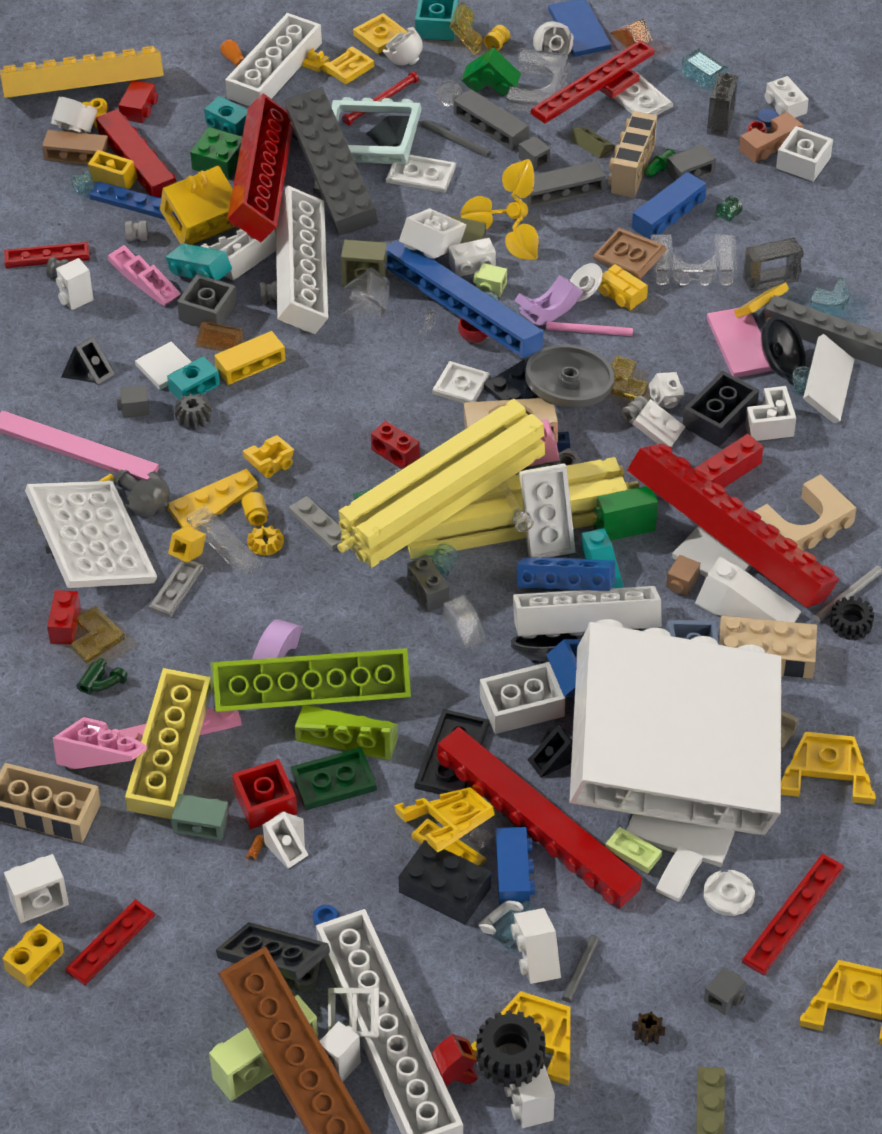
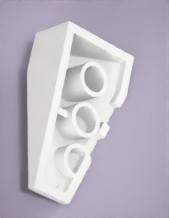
[695,557,801,623]

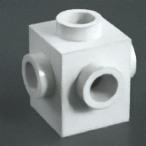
[649,372,684,409]

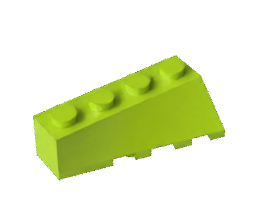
[295,705,398,760]

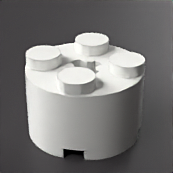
[51,96,97,134]

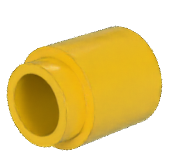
[241,492,268,526]

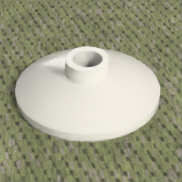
[570,263,602,302]

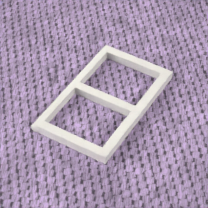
[328,988,379,1037]

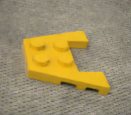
[781,732,876,805]
[394,787,495,852]
[799,960,882,1045]
[471,991,570,1086]

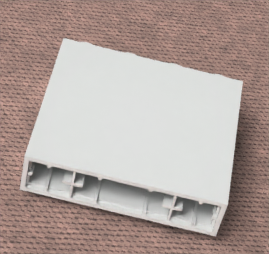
[569,619,781,835]

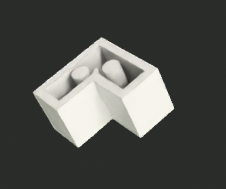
[745,386,796,441]
[511,908,561,984]

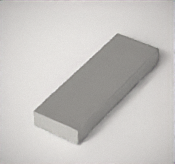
[149,560,204,618]

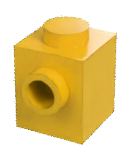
[168,526,206,563]

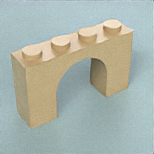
[464,398,558,442]
[755,474,856,551]

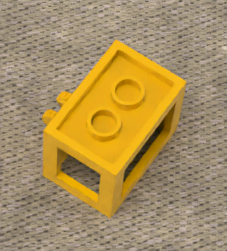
[160,166,235,245]

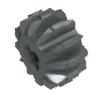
[174,393,212,429]

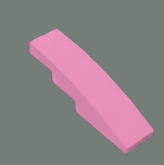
[107,245,181,307]

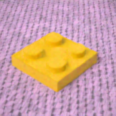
[353,13,408,54]

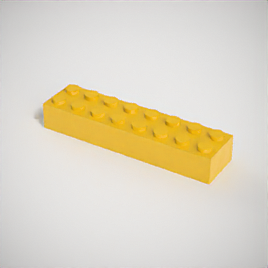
[0,46,164,98]

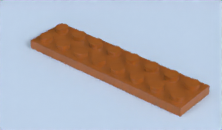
[218,946,372,1134]

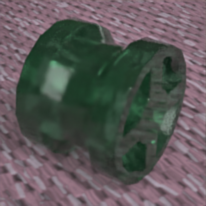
[716,196,743,222]

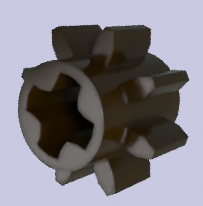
[632,1011,665,1046]

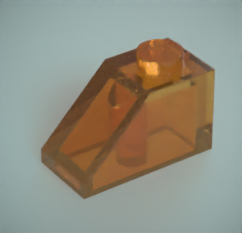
[610,18,653,48]

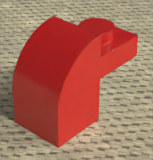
[432,1034,479,1086]

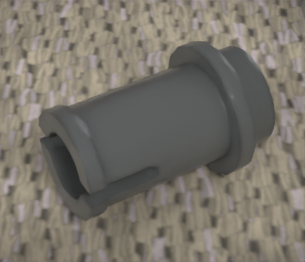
[114,470,139,492]

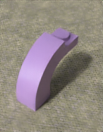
[514,275,584,325]
[252,619,303,659]

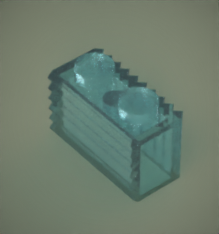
[682,48,728,90]

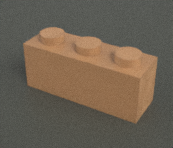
[42,130,109,164]

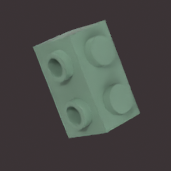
[171,794,229,841]

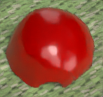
[458,318,488,343]

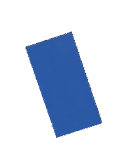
[548,0,611,57]

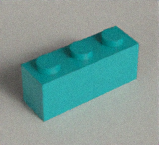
[165,243,232,281]

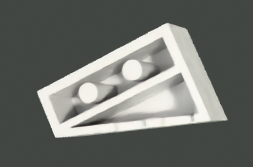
[200,229,276,281]

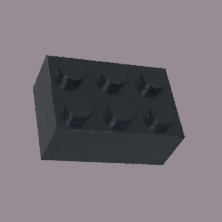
[683,370,759,447]
[398,840,491,925]

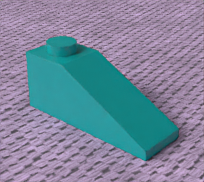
[582,528,624,588]

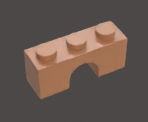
[739,112,803,163]

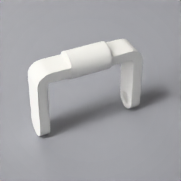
[478,900,524,935]

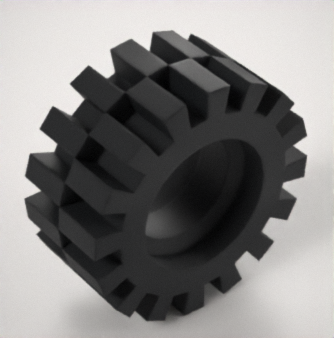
[830,596,874,640]

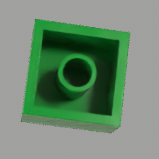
[190,127,242,180]

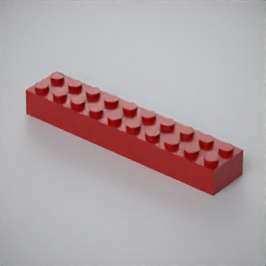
[227,93,293,243]
[627,443,840,608]

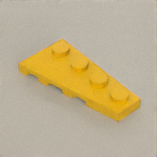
[167,468,258,530]

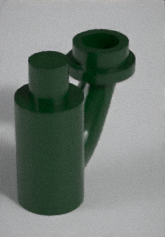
[76,658,128,695]

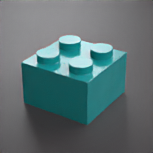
[415,0,458,41]

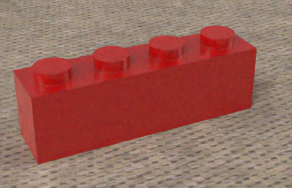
[694,434,764,488]

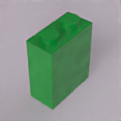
[593,486,658,541]

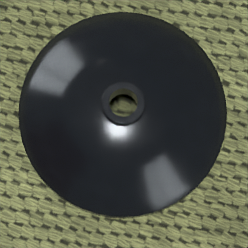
[761,315,806,380]
[511,633,582,664]

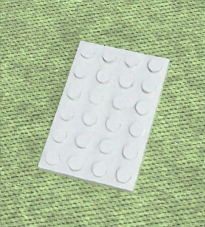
[25,481,157,588]

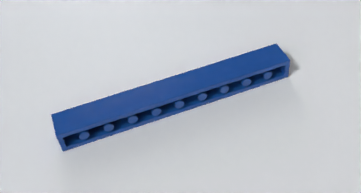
[387,240,544,358]

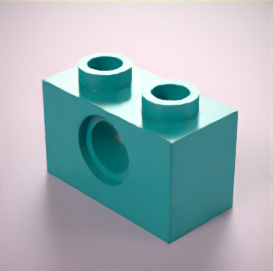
[204,96,247,136]
[167,356,220,400]

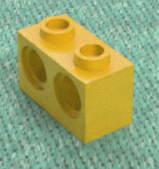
[2,924,64,987]

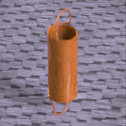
[246,831,264,866]

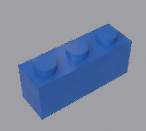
[496,827,535,905]

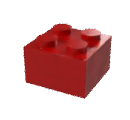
[232,759,297,829]

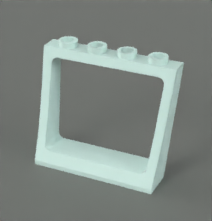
[332,97,422,165]

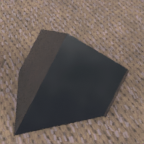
[366,116,410,147]
[61,336,115,385]
[528,725,573,777]

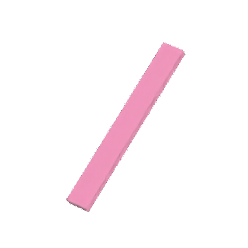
[0,410,159,481]

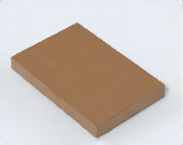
[593,228,667,279]

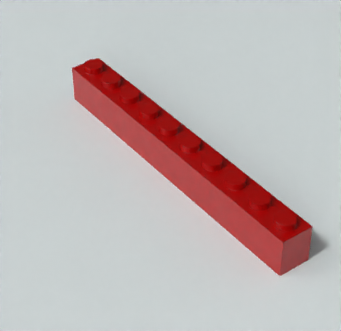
[437,727,642,909]

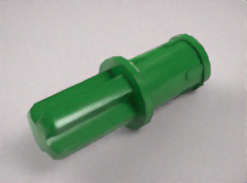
[644,148,676,177]

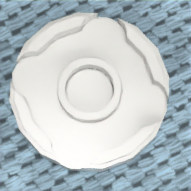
[704,870,755,916]

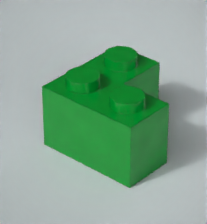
[461,47,521,96]

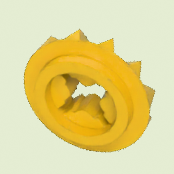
[247,524,284,556]

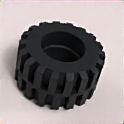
[477,1011,546,1088]

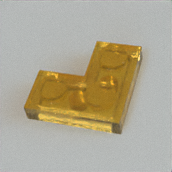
[449,2,484,55]
[611,355,649,400]
[71,606,125,664]

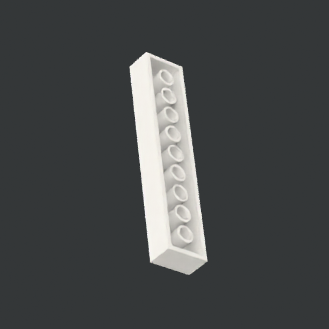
[316,909,463,1134]

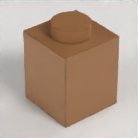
[666,555,701,596]

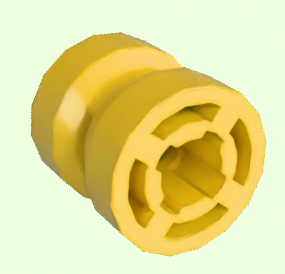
[484,25,511,51]

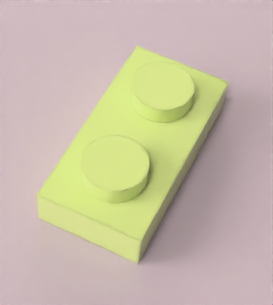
[605,827,662,874]

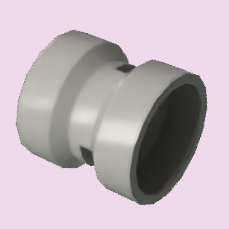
[125,220,148,242]

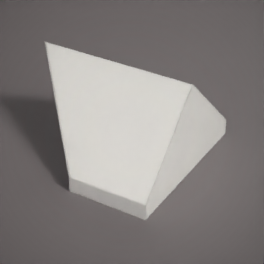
[263,812,308,869]

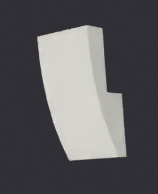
[655,846,703,902]

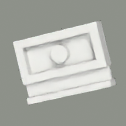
[632,399,685,447]

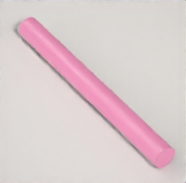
[546,322,633,337]

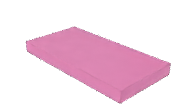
[707,308,773,378]

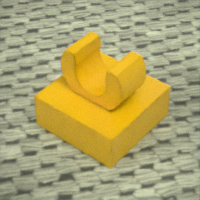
[302,48,329,72]

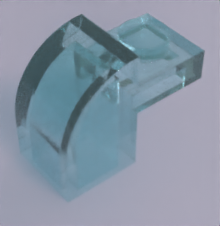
[810,277,850,318]

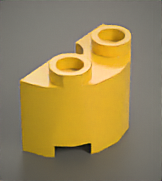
[243,435,295,478]

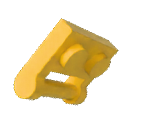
[321,47,374,85]

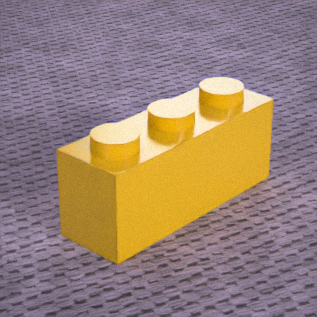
[214,331,286,385]

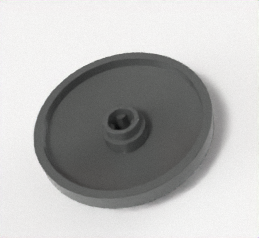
[525,345,614,407]

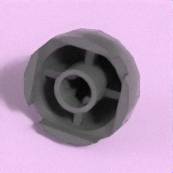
[125,471,170,518]

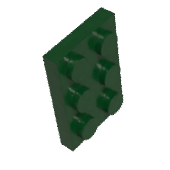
[290,747,377,811]

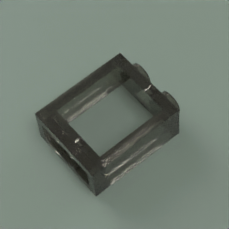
[707,72,738,138]
[743,237,804,292]

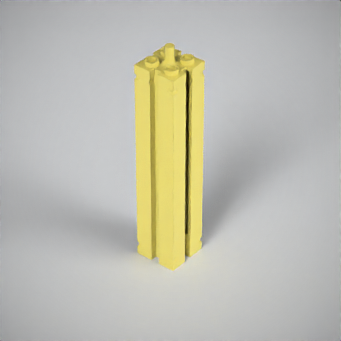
[337,398,545,568]
[407,457,639,559]

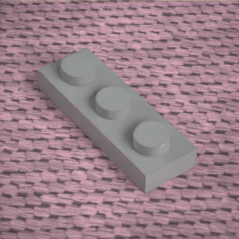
[289,496,342,551]

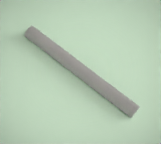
[813,565,882,623]

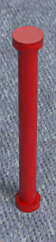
[342,71,419,126]

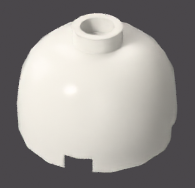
[533,21,573,62]
[383,27,423,65]

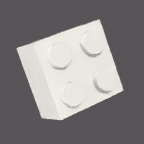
[776,126,833,182]
[4,854,69,923]

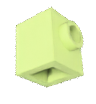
[473,263,507,297]

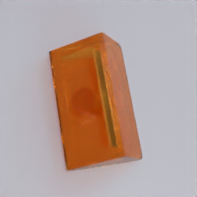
[196,321,244,352]

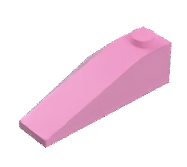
[53,717,147,769]

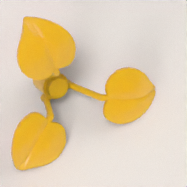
[460,159,539,260]

